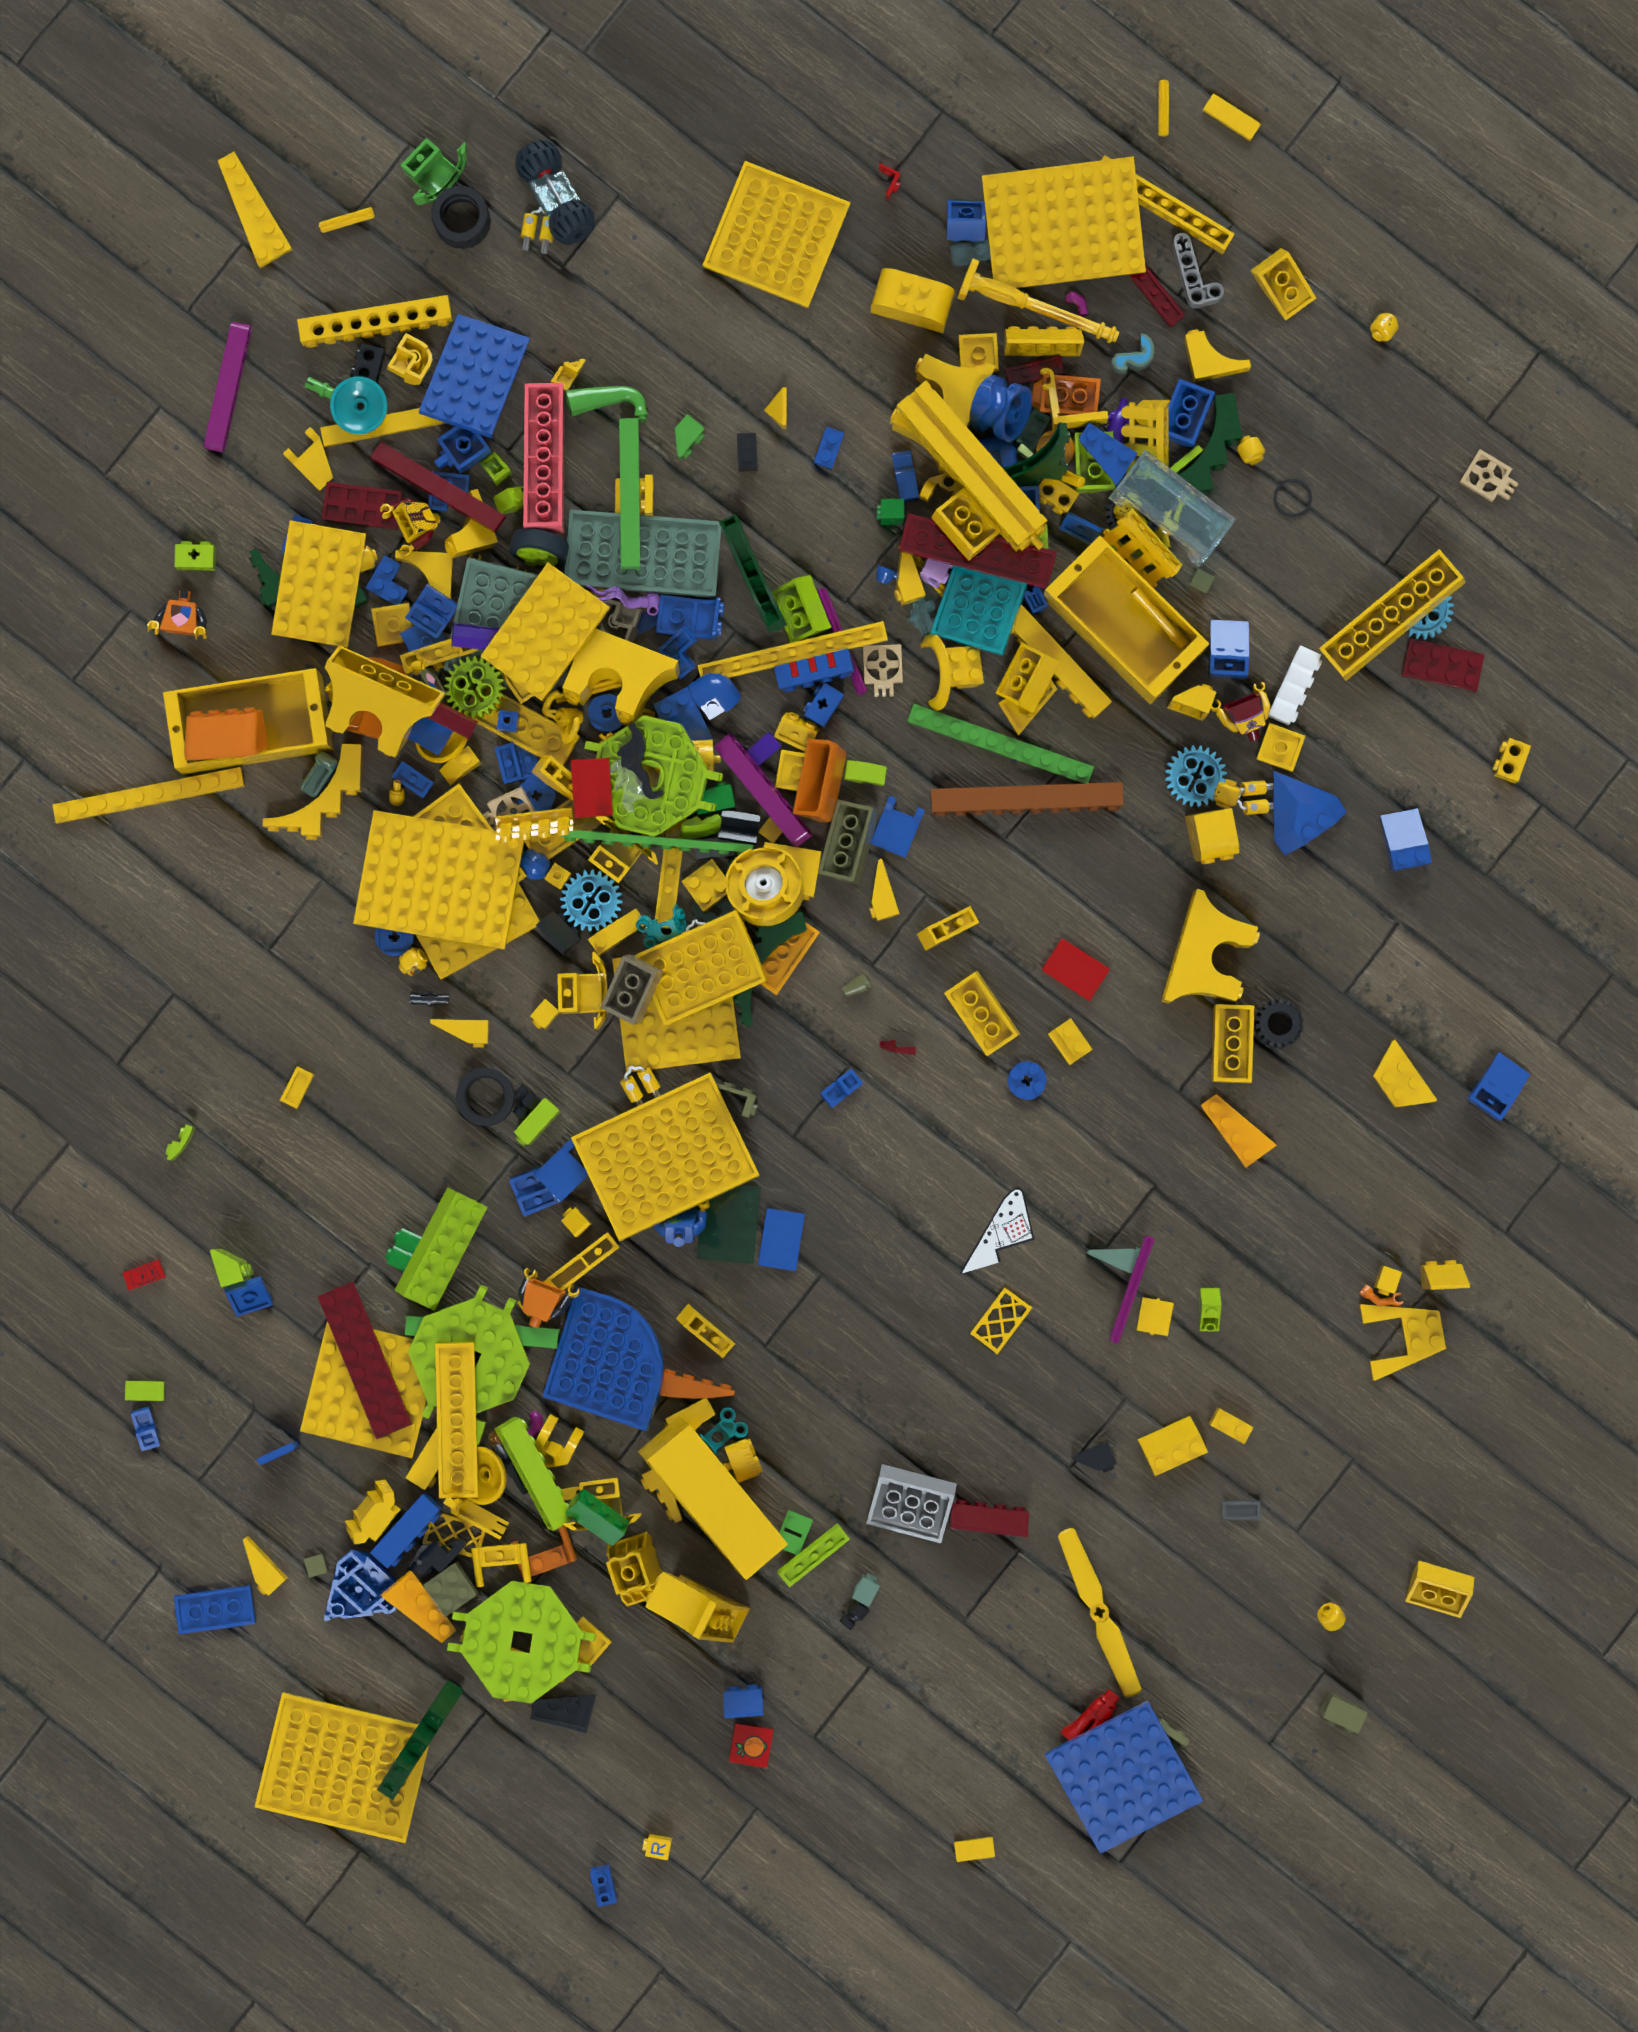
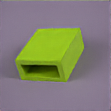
[514,1098,561,1146]

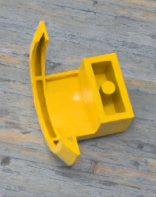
[920,634,984,711]
[588,816,658,883]
[558,952,608,1030]
[564,1478,642,1531]

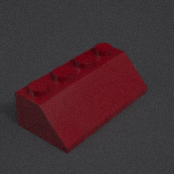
[949,1499,1029,1538]

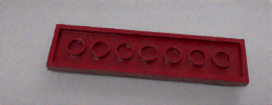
[899,513,1057,589]
[317,1281,413,1439]

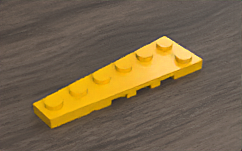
[218,151,292,268]

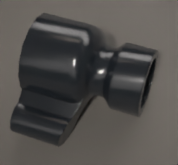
[512,1084,541,1121]
[839,1600,870,1630]

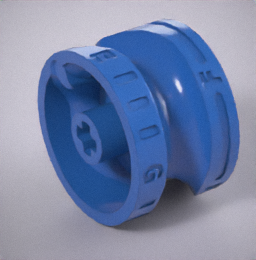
[970,375,1033,442]

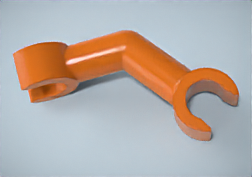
[1359,1285,1403,1307]

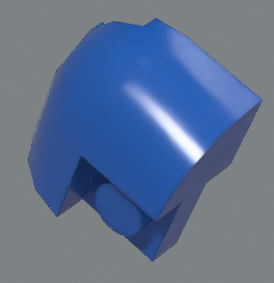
[977,435,1019,468]
[688,672,741,720]

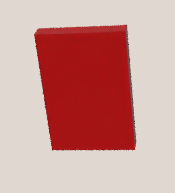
[571,758,614,818]
[1041,938,1110,1001]

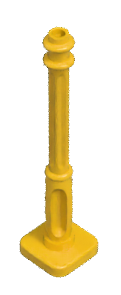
[957,258,1119,343]

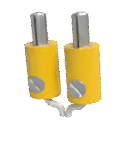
[520,207,554,254]
[1237,780,1274,815]
[620,1065,661,1106]

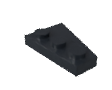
[530,1695,596,1733]

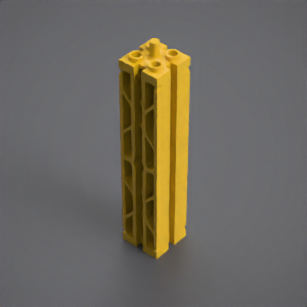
[896,381,1047,551]

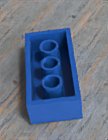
[370,1492,443,1568]

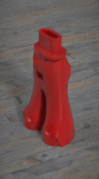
[1060,1689,1120,1740]

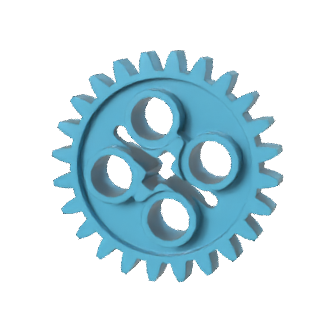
[1408,596,1454,640]
[1165,745,1227,808]
[560,870,623,932]

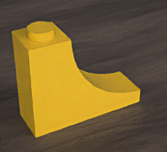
[1184,329,1251,383]
[445,489,498,559]
[395,550,455,600]
[764,842,821,901]

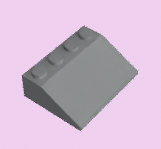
[866,1464,957,1543]

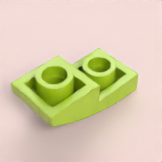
[844,760,887,786]
[680,814,722,839]
[166,1124,196,1161]

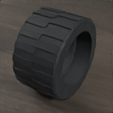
[431,185,491,249]

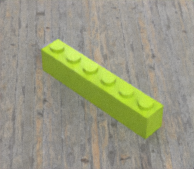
[495,1417,573,1531]

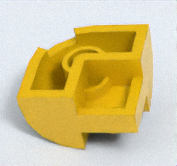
[387,333,433,385]

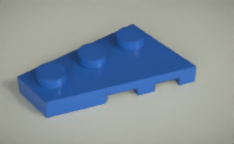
[1078,423,1137,487]

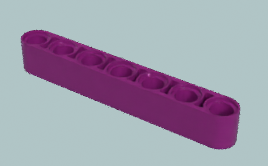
[204,321,252,453]
[715,733,812,847]

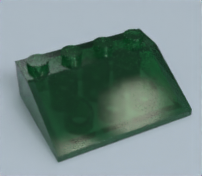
[697,1185,761,1264]

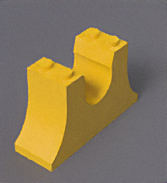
[890,354,996,474]
[562,629,680,726]
[325,645,445,758]
[1161,889,1260,1004]
[645,1572,750,1643]

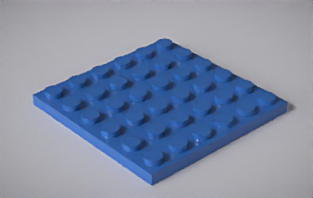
[1045,1700,1203,1854]

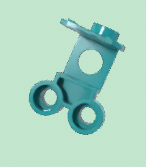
[636,904,686,949]
[700,1407,748,1456]

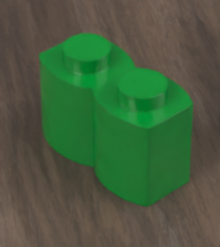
[385,1228,422,1271]

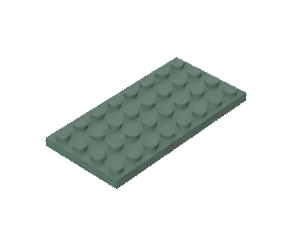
[564,510,721,598]

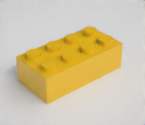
[1211,1004,1254,1083]

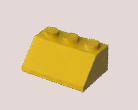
[931,488,1001,561]
[996,642,1060,713]
[1167,684,1216,721]
[1137,1416,1208,1476]
[1405,1561,1474,1618]

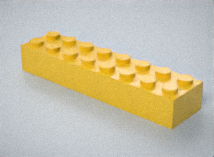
[1319,549,1466,681]

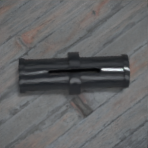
[410,991,450,1007]

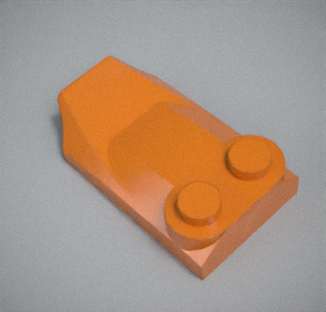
[1032,374,1101,415]

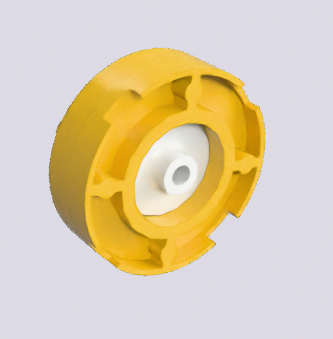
[725,846,805,926]

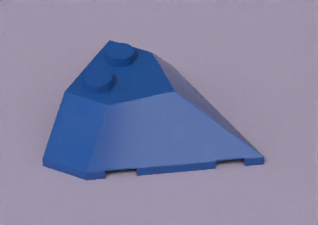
[1273,771,1347,855]
[323,1550,396,1621]

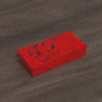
[122,1259,166,1291]

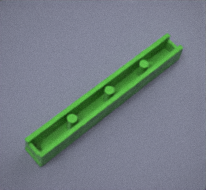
[619,418,641,571]
[405,1315,561,1349]

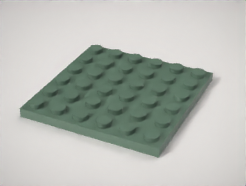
[443,557,559,695]

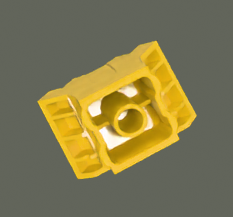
[345,1480,401,1544]
[606,1532,663,1607]

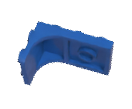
[656,595,724,641]

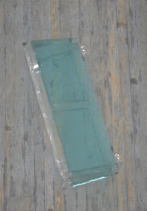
[1109,450,1236,567]

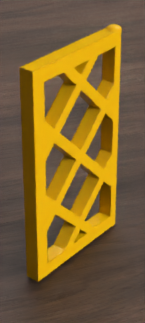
[970,1287,1032,1355]
[422,1513,486,1557]

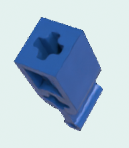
[892,450,919,503]
[1023,585,1048,616]

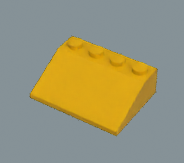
[1004,326,1084,356]

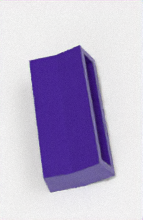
[451,623,500,650]

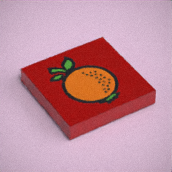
[729,1723,774,1768]

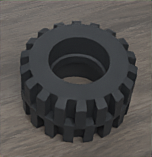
[1254,999,1304,1048]

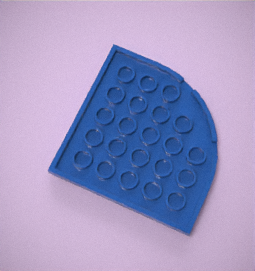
[542,1286,664,1432]

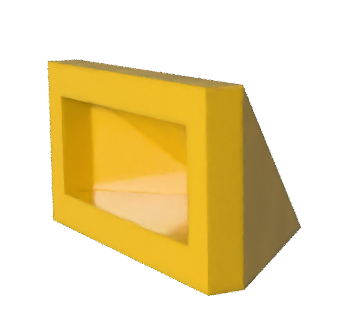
[764,387,787,429]

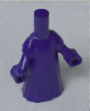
[1100,398,1129,444]

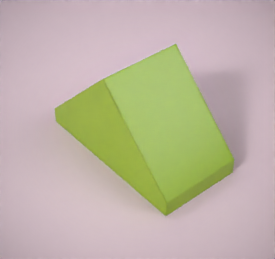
[480,452,512,487]

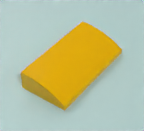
[944,971,1020,1056]

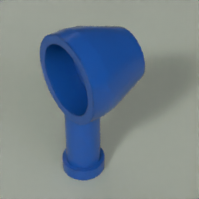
[876,565,897,585]

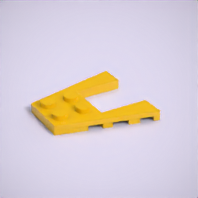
[1359,1304,1446,1381]

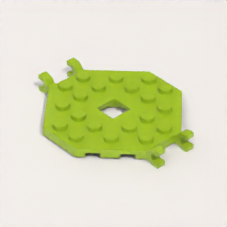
[584,715,723,837]
[408,1285,530,1419]
[447,1581,596,1703]

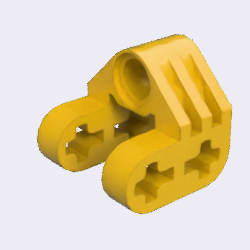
[919,473,961,503]
[535,1414,585,1467]

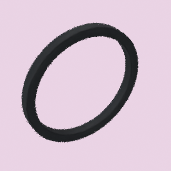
[1274,479,1312,517]

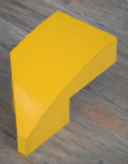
[551,359,585,390]

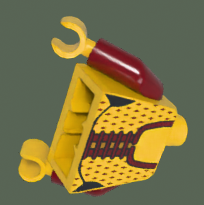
[380,498,440,559]

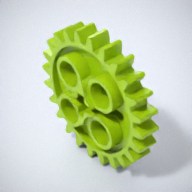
[444,656,506,718]

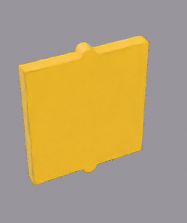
[1136,1297,1174,1336]

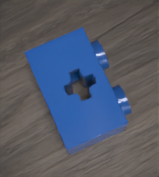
[803,683,844,729]

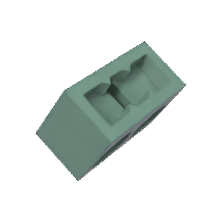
[851,1573,880,1607]

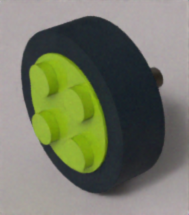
[509,529,569,568]

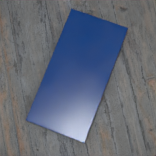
[174,1585,256,1635]

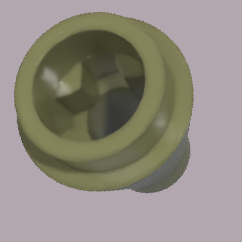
[842,973,872,997]

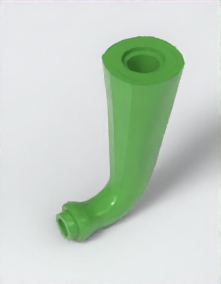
[565,386,648,423]

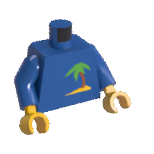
[654,1200,710,1247]

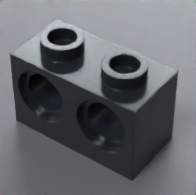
[350,343,386,384]

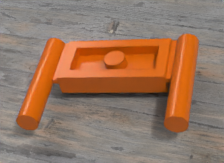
[510,1525,578,1578]

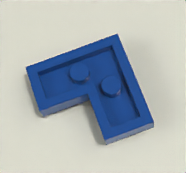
[428,471,470,512]
[366,555,408,605]
[658,626,697,680]

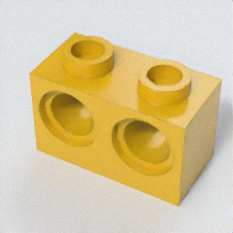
[1039,478,1079,516]
[1493,738,1531,784]

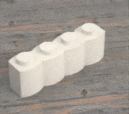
[1268,645,1322,725]

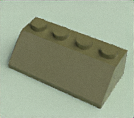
[818,800,879,886]

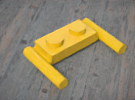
[471,1543,532,1587]

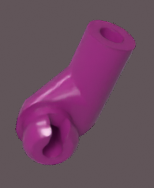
[1065,291,1088,317]
[528,1411,544,1438]

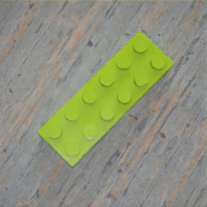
[395,1187,488,1311]

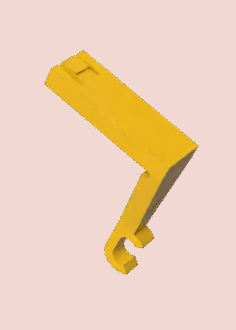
[1040,368,1108,430]
[443,1497,509,1540]

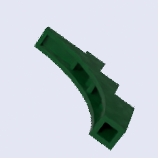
[1153,393,1243,497]
[1003,422,1070,487]
[719,514,787,633]
[249,548,369,610]
[733,912,807,1027]
[377,1680,464,1800]

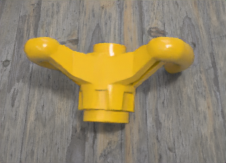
[542,689,583,744]

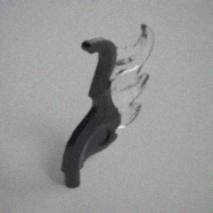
[610,723,665,813]

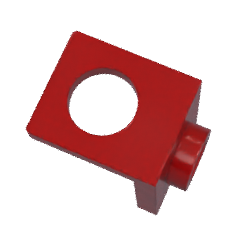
[879,163,901,200]

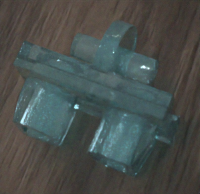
[907,598,936,636]

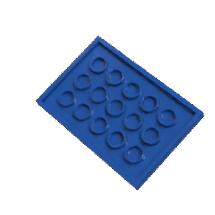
[419,314,530,438]

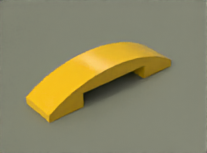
[400,639,478,674]

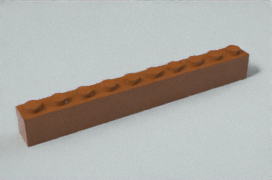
[930,782,1124,817]

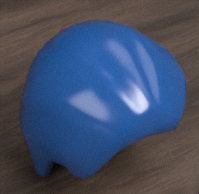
[520,849,551,880]

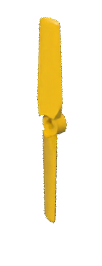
[1058,1528,1142,1697]

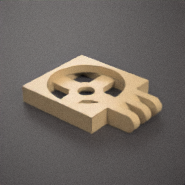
[1459,449,1518,502]
[863,644,903,697]
[483,786,536,831]

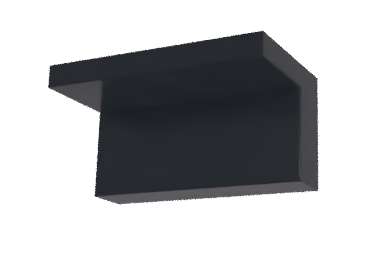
[718,810,760,845]

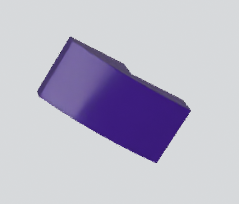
[747,732,782,767]

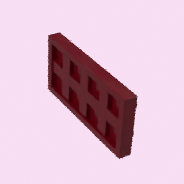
[321,482,403,530]
[1401,638,1485,692]

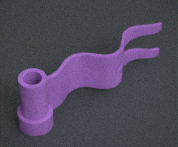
[587,584,660,616]

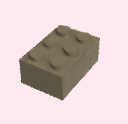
[600,954,664,1025]

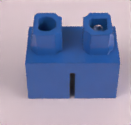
[590,1864,618,1907]

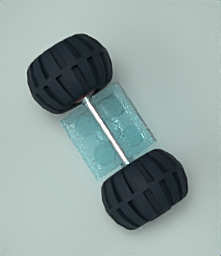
[515,140,595,245]

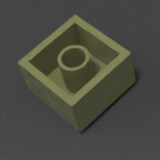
[423,1561,479,1617]
[1318,1691,1368,1735]

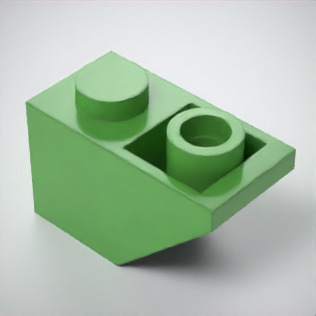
[675,414,705,461]

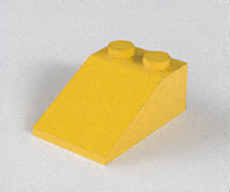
[1250,248,1316,320]
[1420,1260,1470,1290]

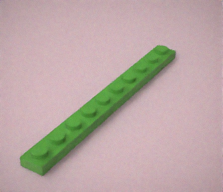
[908,704,1094,784]
[560,830,753,855]

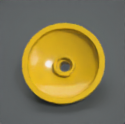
[415,732,467,763]
[467,1447,506,1505]

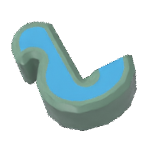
[1111,333,1154,374]
[301,751,338,798]

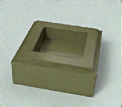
[1189,568,1215,595]
[304,1553,328,1578]

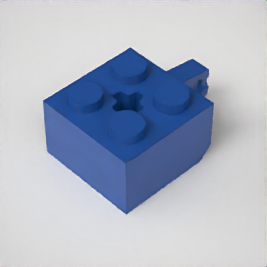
[434,426,492,474]

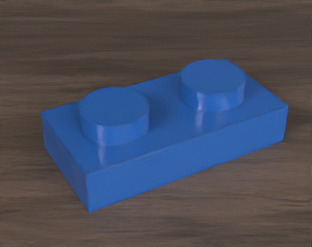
[814,427,844,470]
[1060,511,1102,545]
[392,761,435,799]

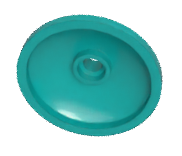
[330,376,388,434]

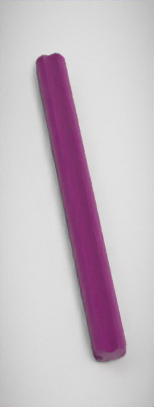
[817,588,867,695]
[1110,1235,1155,1343]

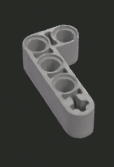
[1172,233,1224,309]

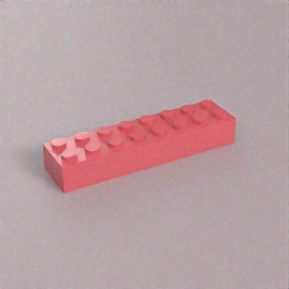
[523,383,565,534]

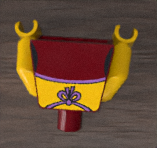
[1211,682,1271,741]

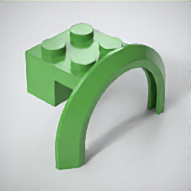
[400,138,468,205]

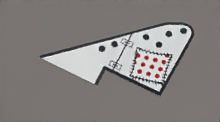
[960,1188,1035,1274]

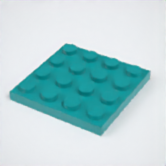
[930,566,1027,656]

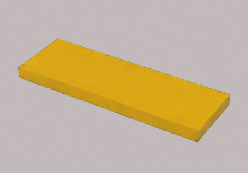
[463,686,580,766]

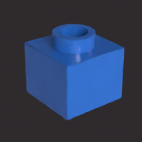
[497,710,520,734]

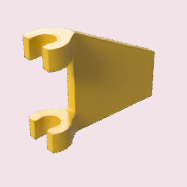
[283,427,333,491]

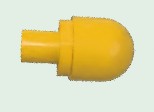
[389,780,405,806]

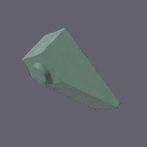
[1086,1247,1149,1274]

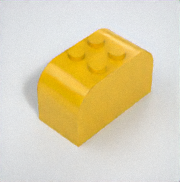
[870,268,955,333]
[1185,808,1239,864]

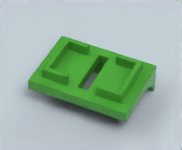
[779,1510,813,1555]

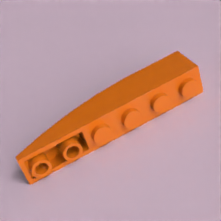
[660,1369,735,1399]

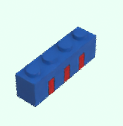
[774,648,855,693]

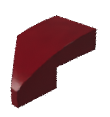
[879,1040,916,1055]

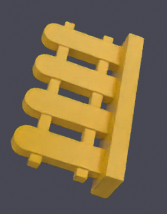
[1121,402,1169,482]
[1103,508,1183,588]
[496,807,575,842]

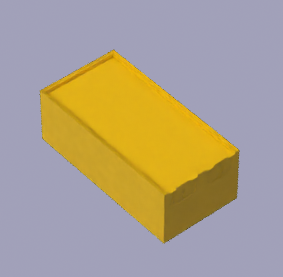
[1043,536,1209,705]
[163,668,334,775]
[637,1417,788,1580]

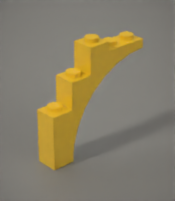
[263,744,363,840]
[641,1398,716,1523]

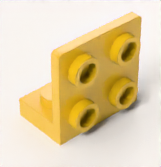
[615,475,654,516]

